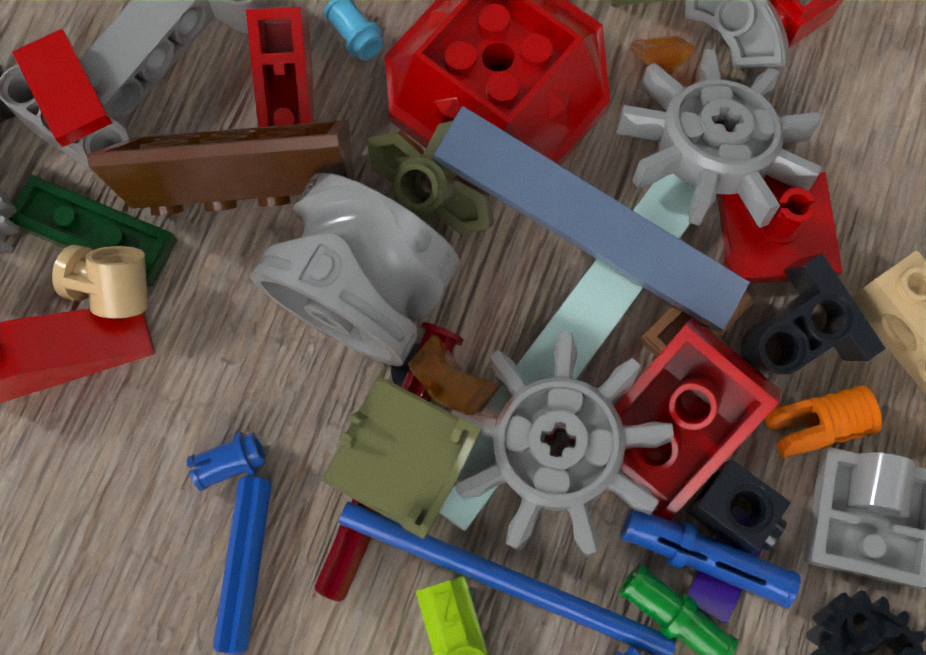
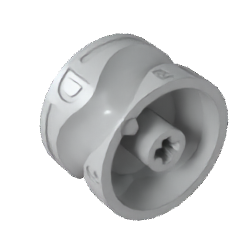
[249,173,460,366]

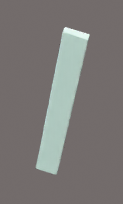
[440,173,695,532]

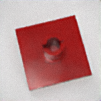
[717,172,843,284]

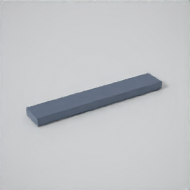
[431,106,750,332]

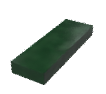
[8,174,178,286]

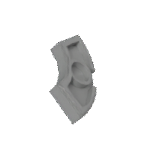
[685,0,790,68]

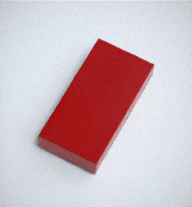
[12,28,112,148]

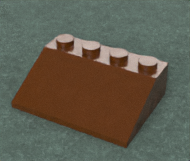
[87,120,355,216]

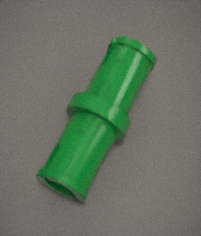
[618,564,738,655]

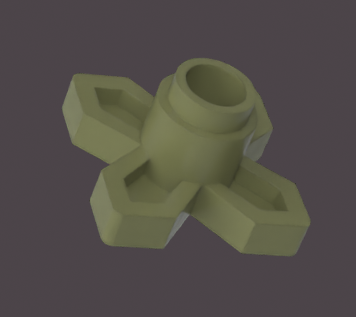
[367,121,494,234]

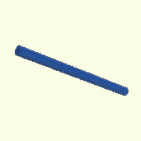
[338,501,676,655]

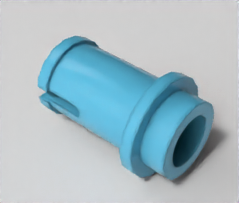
[324,0,384,60]

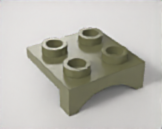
[321,375,483,539]

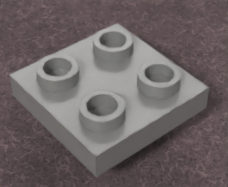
[804,447,926,590]

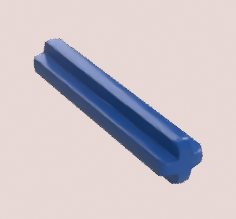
[213,476,272,654]

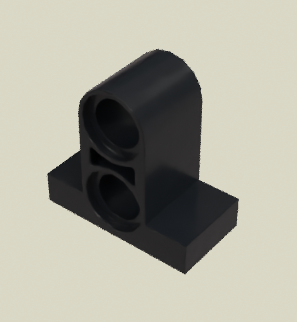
[741,253,886,374]

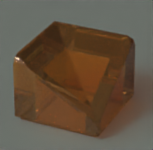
[408,335,497,416]

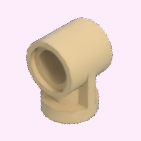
[52,245,148,318]

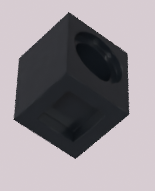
[686,459,791,553]

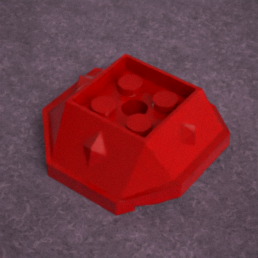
[384,0,610,166]

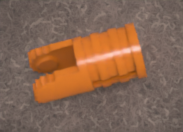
[764,385,882,458]

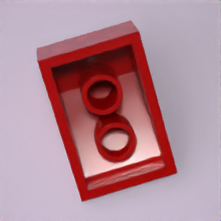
[614,317,781,521]

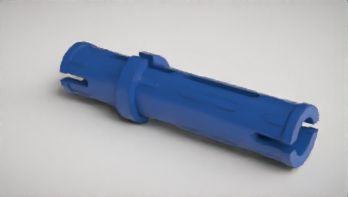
[620,508,801,609]

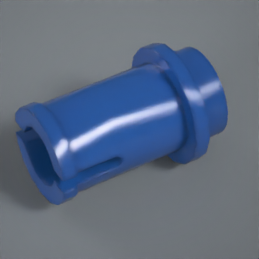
[187,431,266,491]

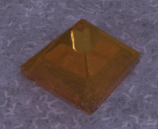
[630,36,694,75]

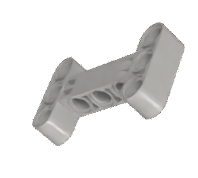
[0,0,270,178]

